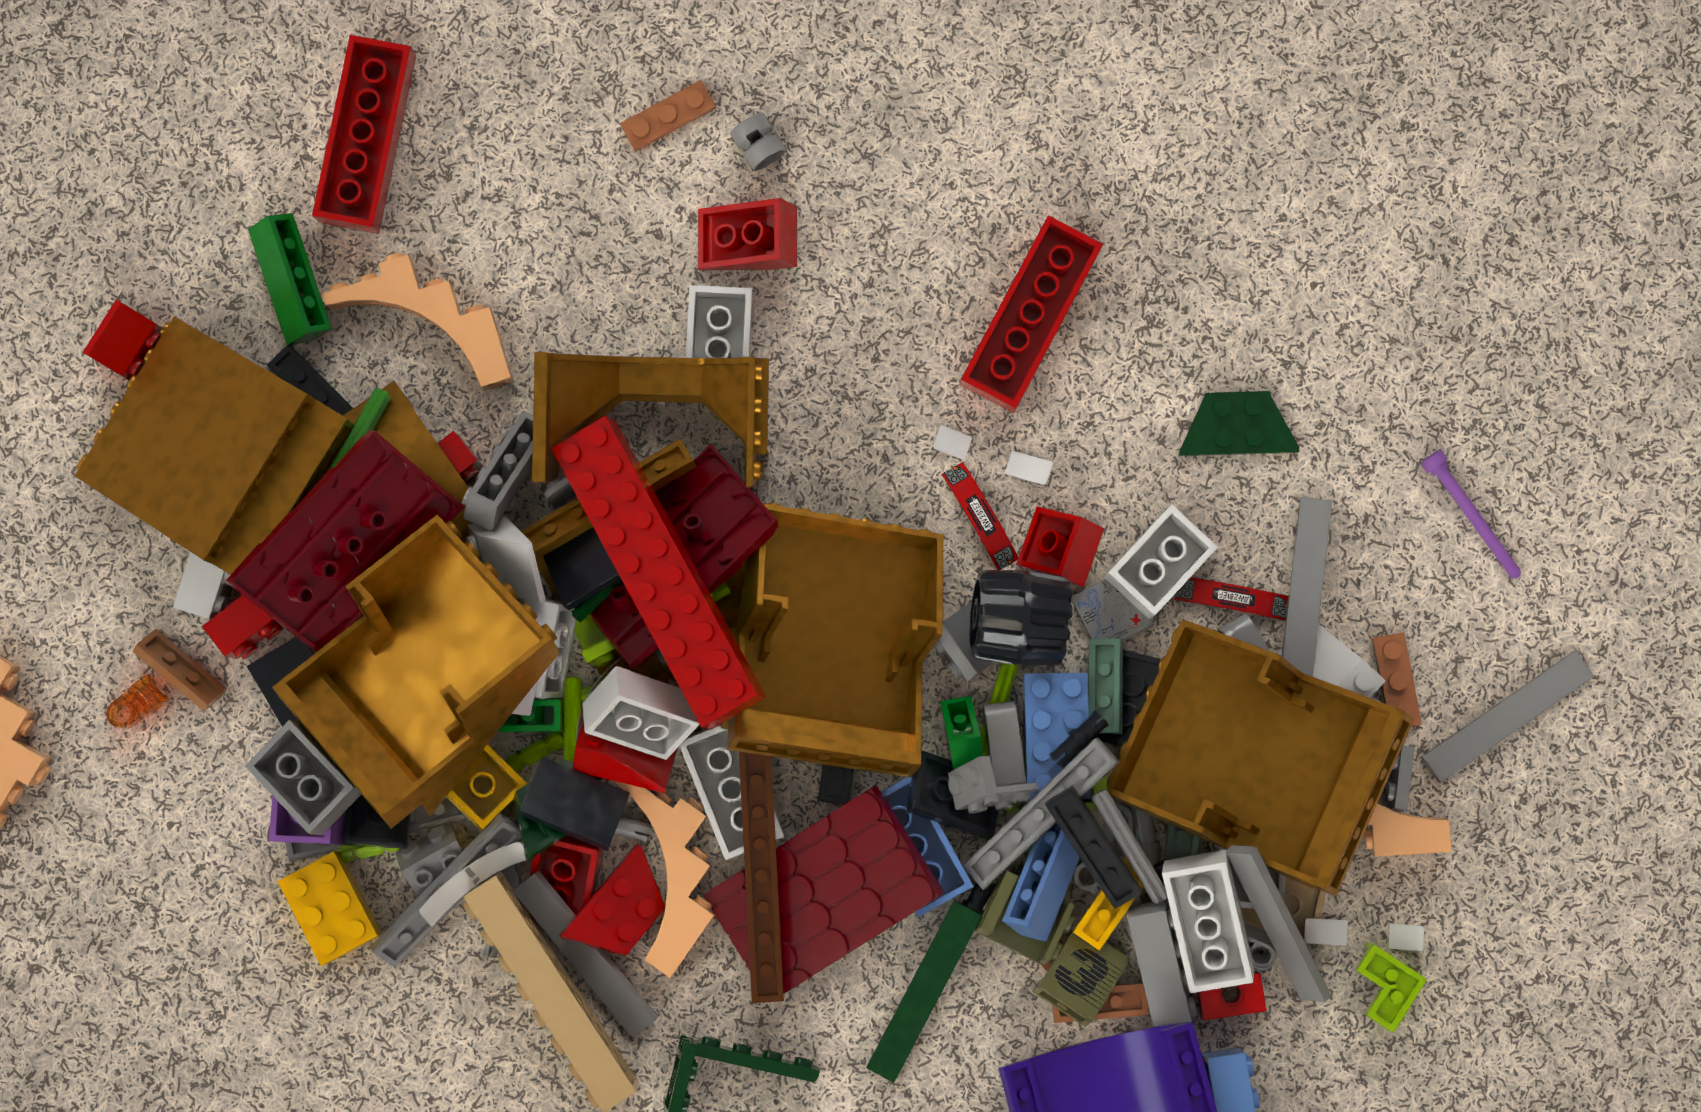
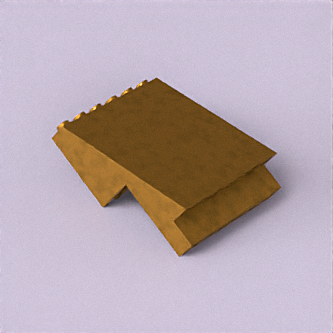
[75,316,354,575]
[721,503,944,778]
[272,515,559,829]
[1107,619,1414,896]

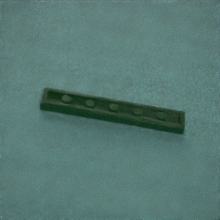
[866,899,982,1083]

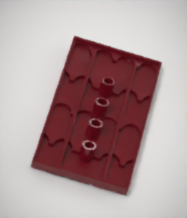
[225,430,464,652]
[589,444,779,671]
[703,785,944,1003]

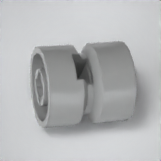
[730,113,787,171]

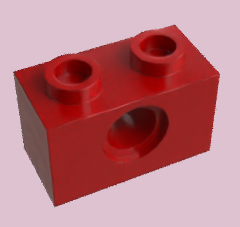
[1196,971,1267,1021]

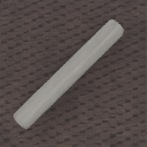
[1091,789,1167,904]

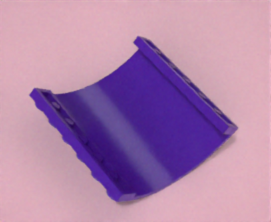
[998,1022,1217,1112]

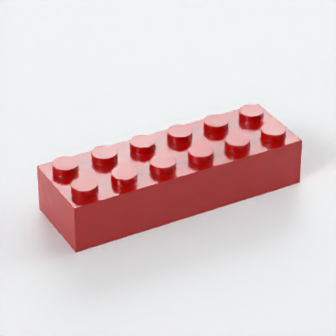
[312,35,416,234]
[959,215,1103,413]

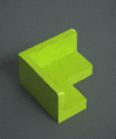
[1355,942,1427,1033]

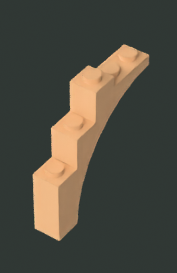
[322,253,514,391]
[0,656,52,830]
[615,781,715,978]
[1364,803,1452,857]

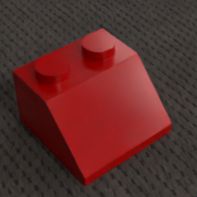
[83,299,162,380]
[1016,506,1105,587]

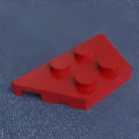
[559,844,665,956]

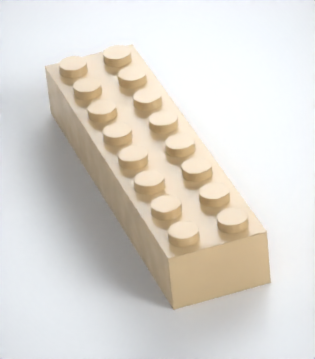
[463,871,639,1112]

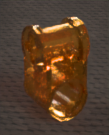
[106,674,170,729]

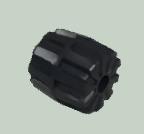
[969,570,1072,665]

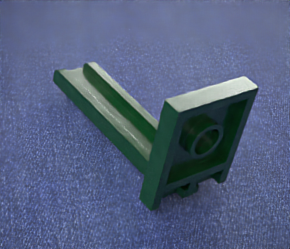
[663,1035,820,1112]

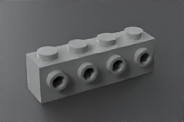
[462,411,533,531]
[1127,899,1198,1027]

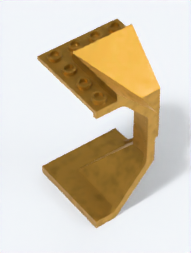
[532,352,769,487]

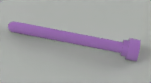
[1420,449,1521,579]

